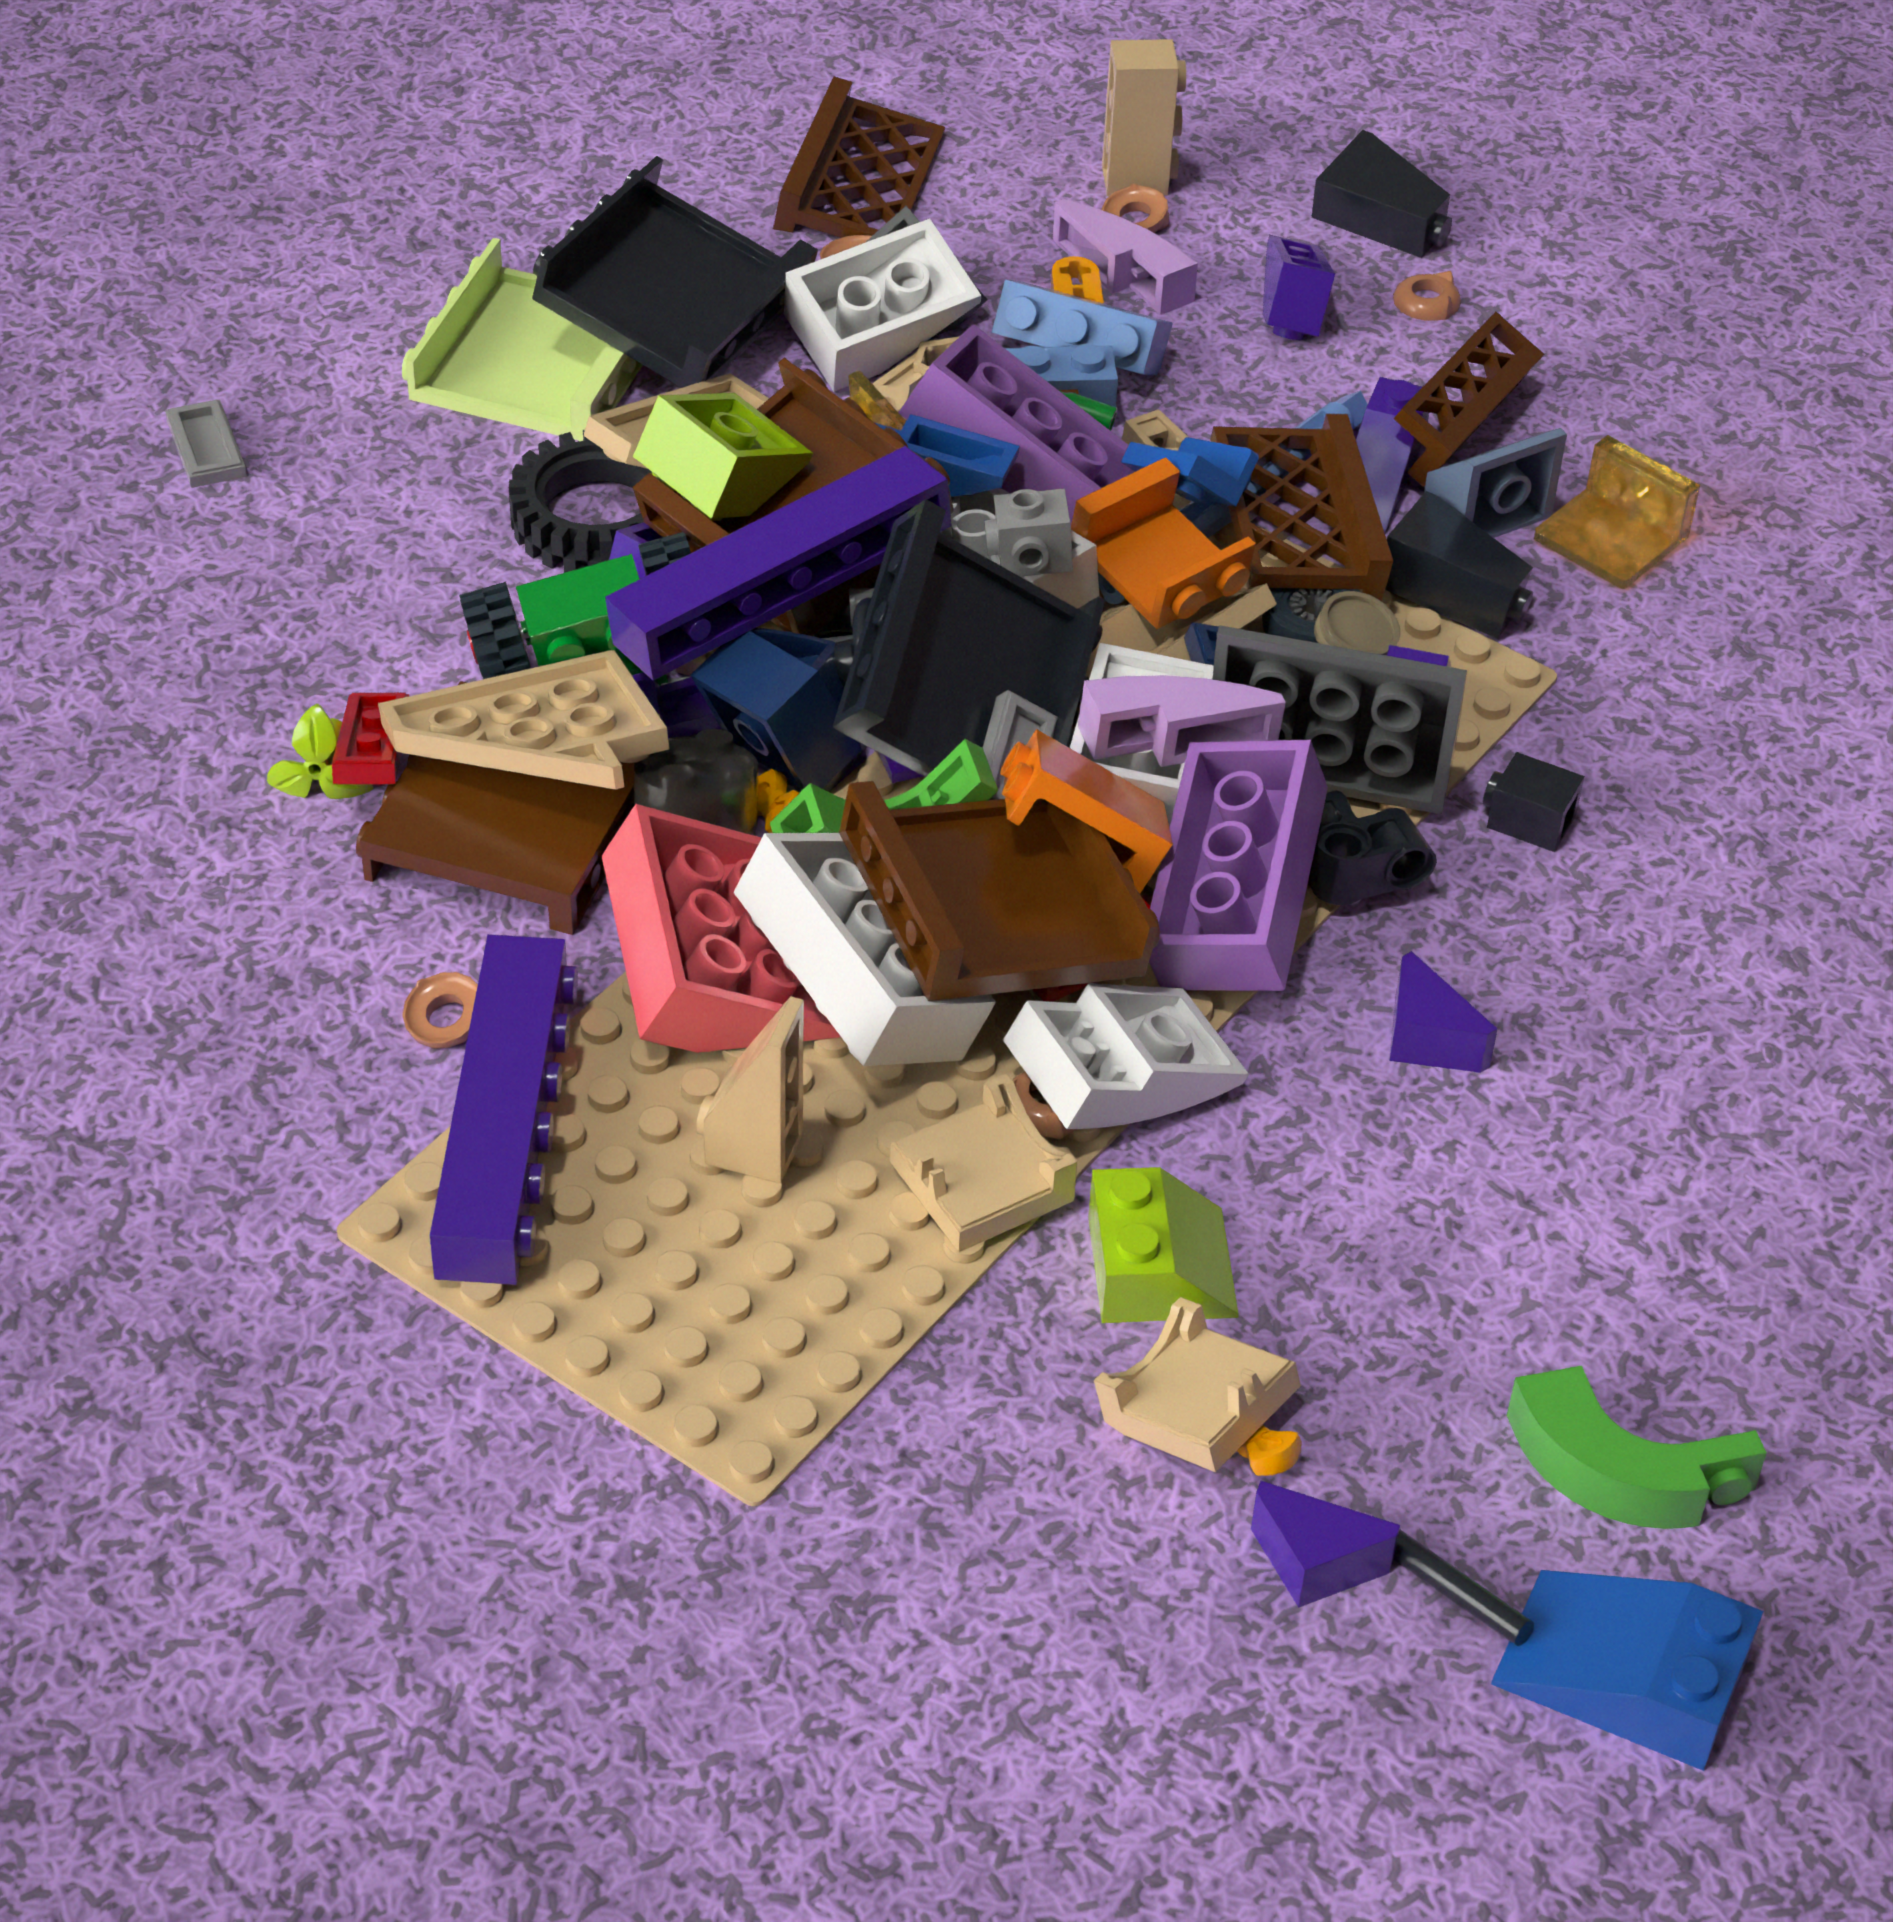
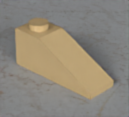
[696,996,804,1184]

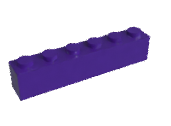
[605,446,952,680]
[430,934,578,1285]

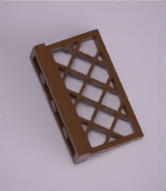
[773,76,945,238]
[1210,414,1393,602]

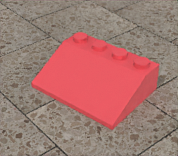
[602,804,841,1053]

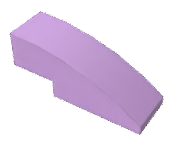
[1053,199,1198,315]
[1078,675,1286,767]

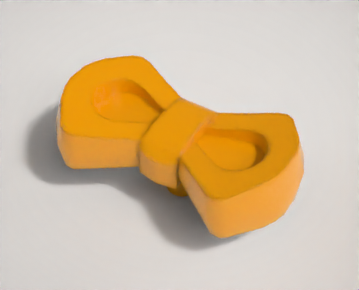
[745,769,800,833]
[1237,1424,1302,1476]

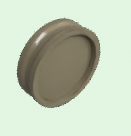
[1314,591,1400,656]

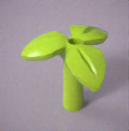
[267,703,373,799]

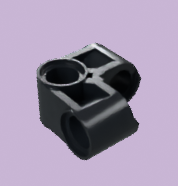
[1308,790,1437,905]

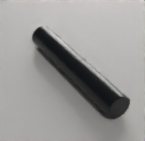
[1394,1529,1534,1646]

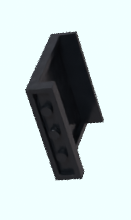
[532,156,818,388]
[832,499,1106,777]

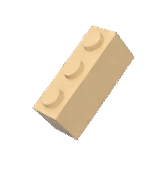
[1102,39,1186,196]

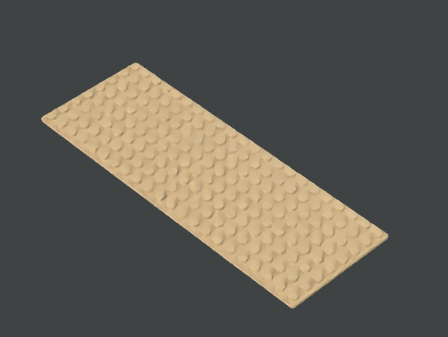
[337,494,1557,1506]

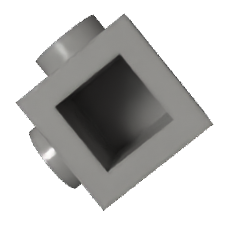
[984,488,1073,577]

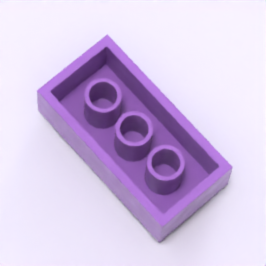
[898,324,1135,527]
[1149,740,1328,991]

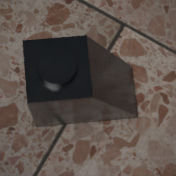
[1311,130,1452,258]
[1385,491,1533,639]

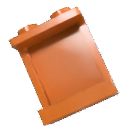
[1000,729,1173,894]

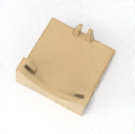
[890,1073,1077,1252]
[1094,1297,1301,1472]

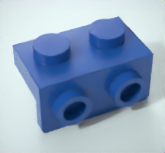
[1121,437,1259,506]

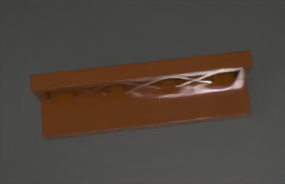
[1393,311,1544,487]

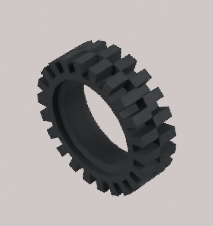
[508,430,652,573]

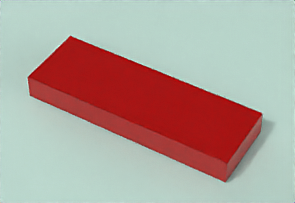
[332,692,409,784]

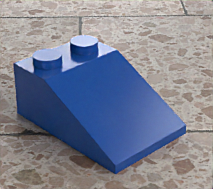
[1491,1570,1764,1771]

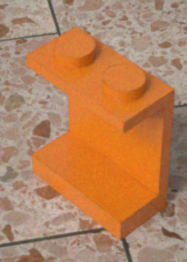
[1071,457,1256,629]

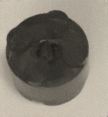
[634,729,758,836]

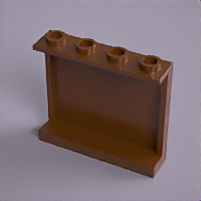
[632,357,954,636]
[356,681,665,935]
[839,781,1160,1001]

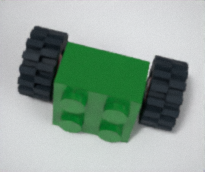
[459,532,691,686]

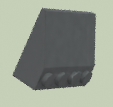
[1212,625,1467,814]

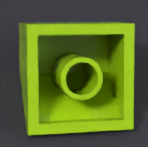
[633,393,813,521]
[1088,1167,1239,1323]

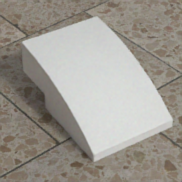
[1003,983,1249,1129]

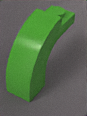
[770,739,999,833]
[1506,1365,1767,1529]

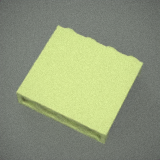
[402,238,643,441]

